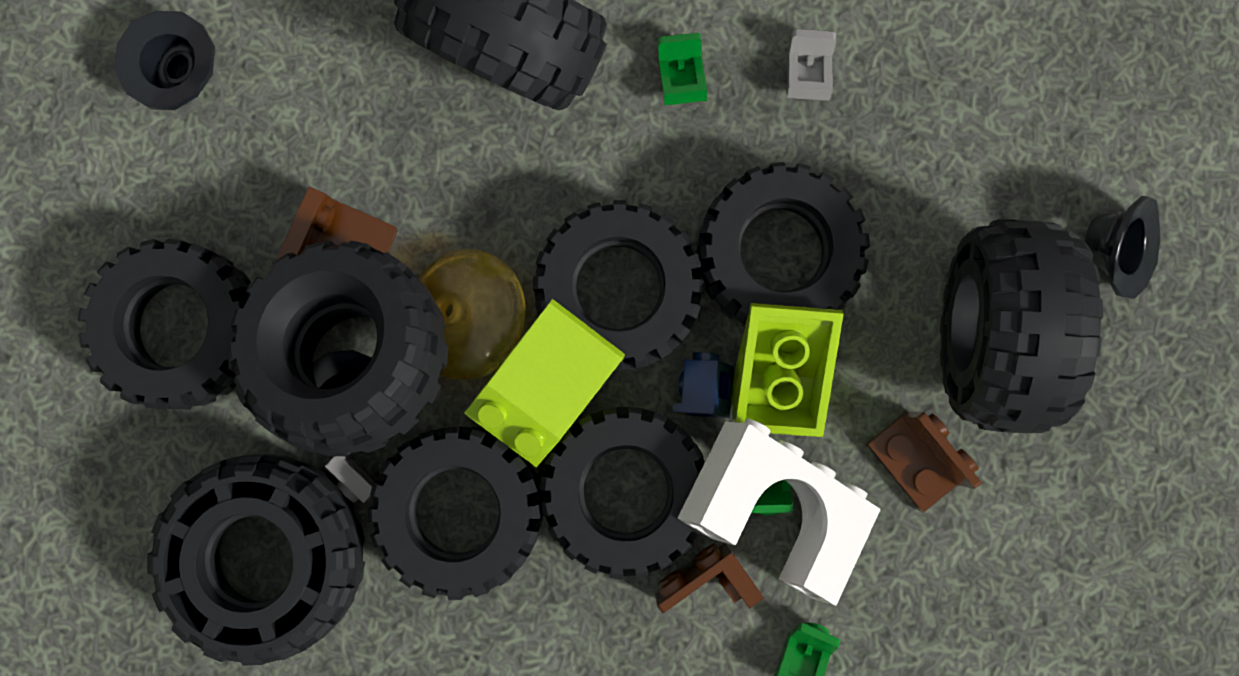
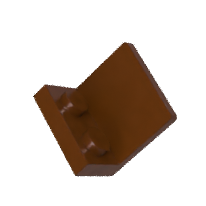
[272,186,398,269]
[866,412,982,513]
[655,543,764,614]

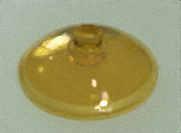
[419,249,526,380]

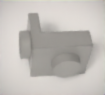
[787,29,836,101]
[325,452,375,503]

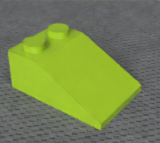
[464,299,625,467]
[731,303,844,437]

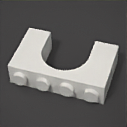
[677,419,880,606]

